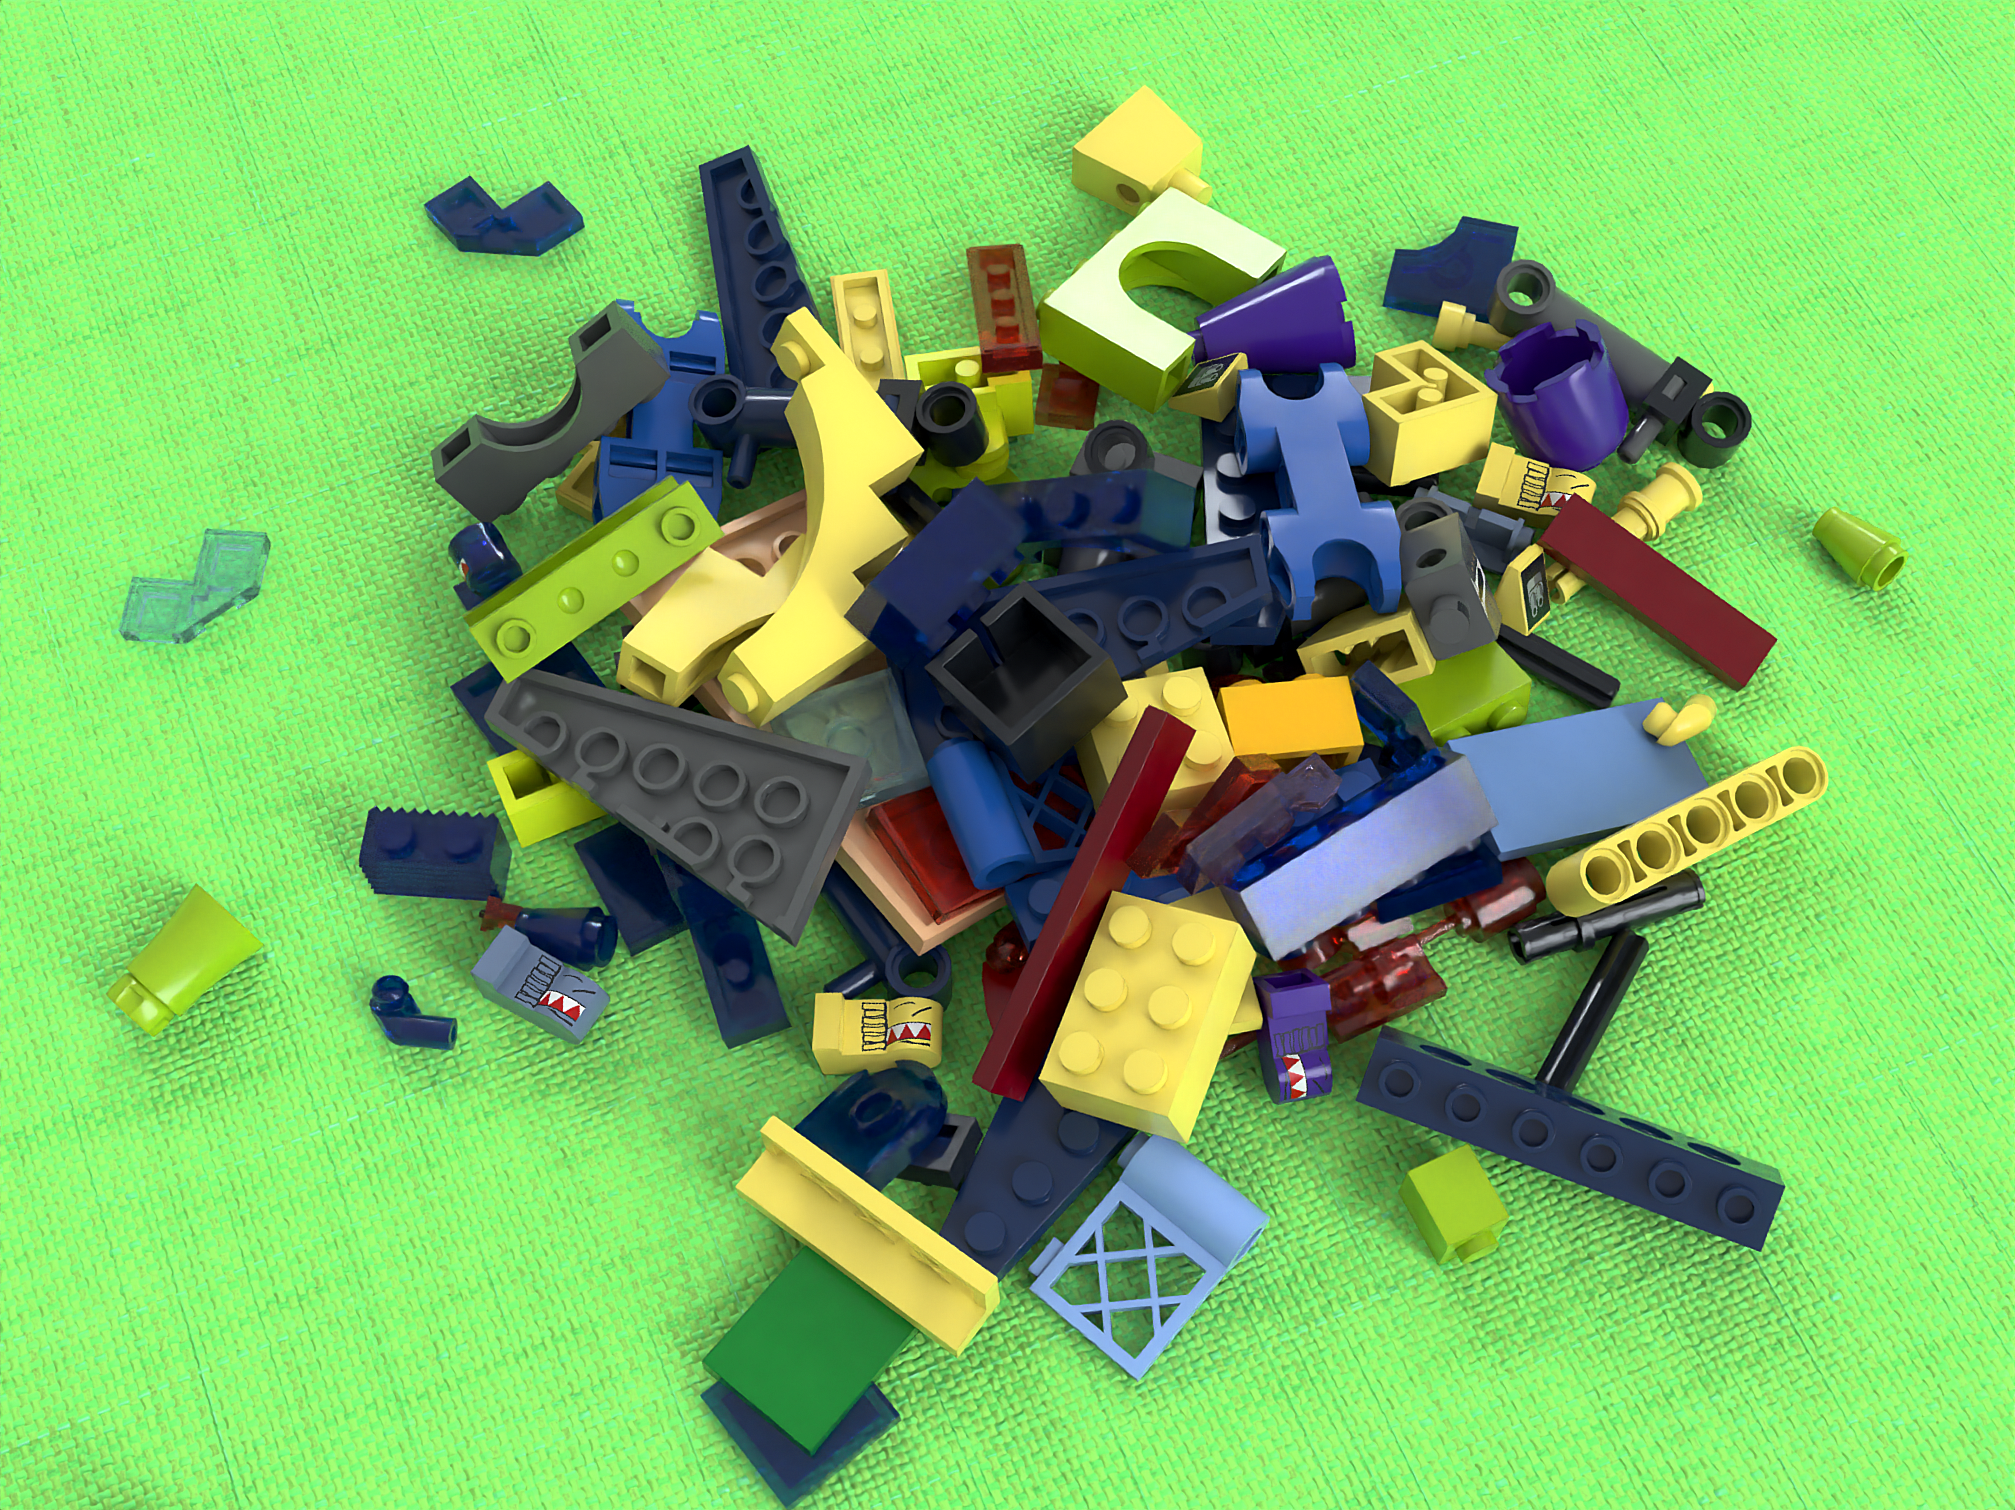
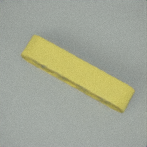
[1546,746,1828,917]

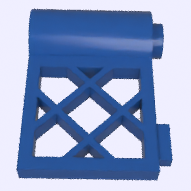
[925,737,1096,890]

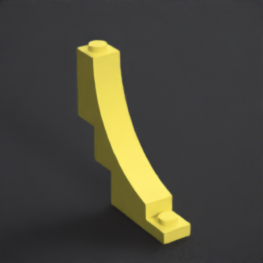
[717,306,924,729]

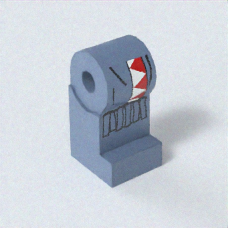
[470,924,610,1045]

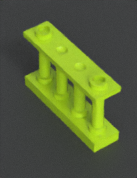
[462,475,725,684]

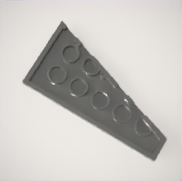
[484,668,873,948]

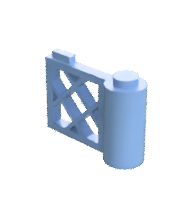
[1028,1131,1271,1382]

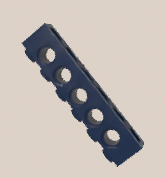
[1355,1024,1786,1252]

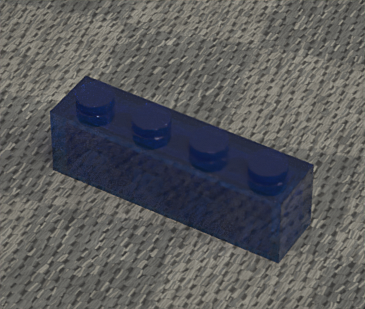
[1215,746,1499,962]

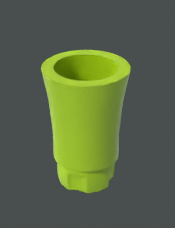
[106,883,265,1037]

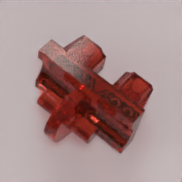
[1319,933,1448,1044]

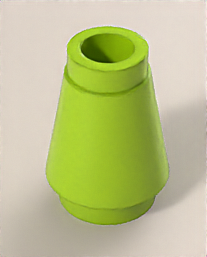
[1812,506,1909,591]

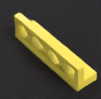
[735,1115,1000,1358]

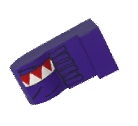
[1252,968,1333,1105]

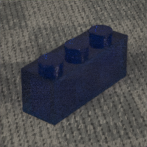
[843,477,1033,670]

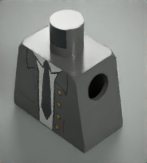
[1399,512,1502,661]

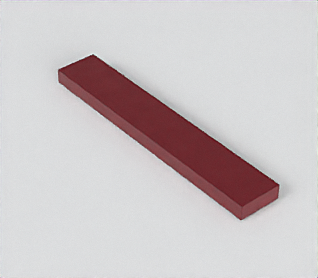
[972,705,1197,1102]

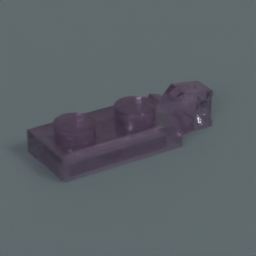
[1176,752,1343,896]

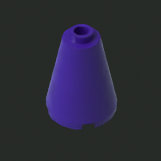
[1186,255,1356,374]

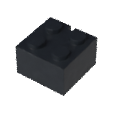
[924,580,1128,785]

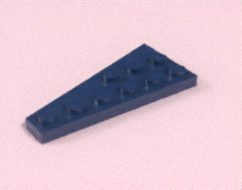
[939,1012,1139,1283]

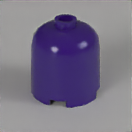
[1484,319,1629,472]

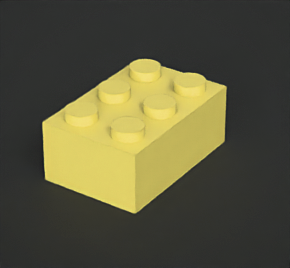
[1039,891,1257,1144]

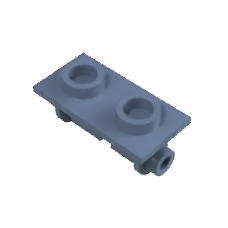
[1413,485,1536,576]

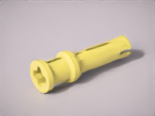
[1546,462,1703,605]

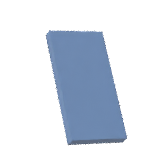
[1439,697,1709,864]

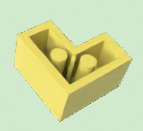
[1362,340,1498,487]

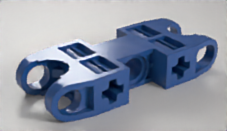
[592,298,725,525]

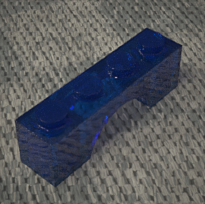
[949,468,1196,567]

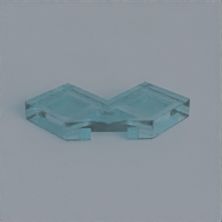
[118,528,271,644]

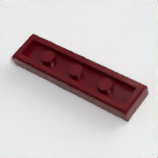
[1536,492,1778,692]

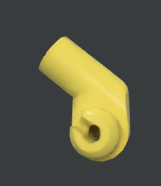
[1642,694,1717,747]

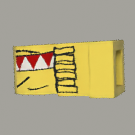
[1472,442,1597,530]
[812,993,943,1075]

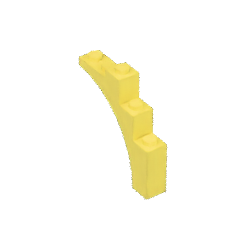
[616,523,981,707]

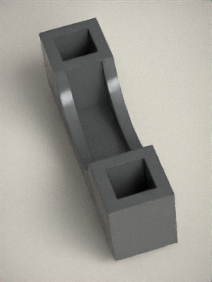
[431,300,671,527]

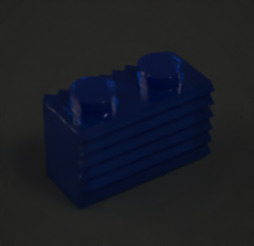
[359,806,512,902]

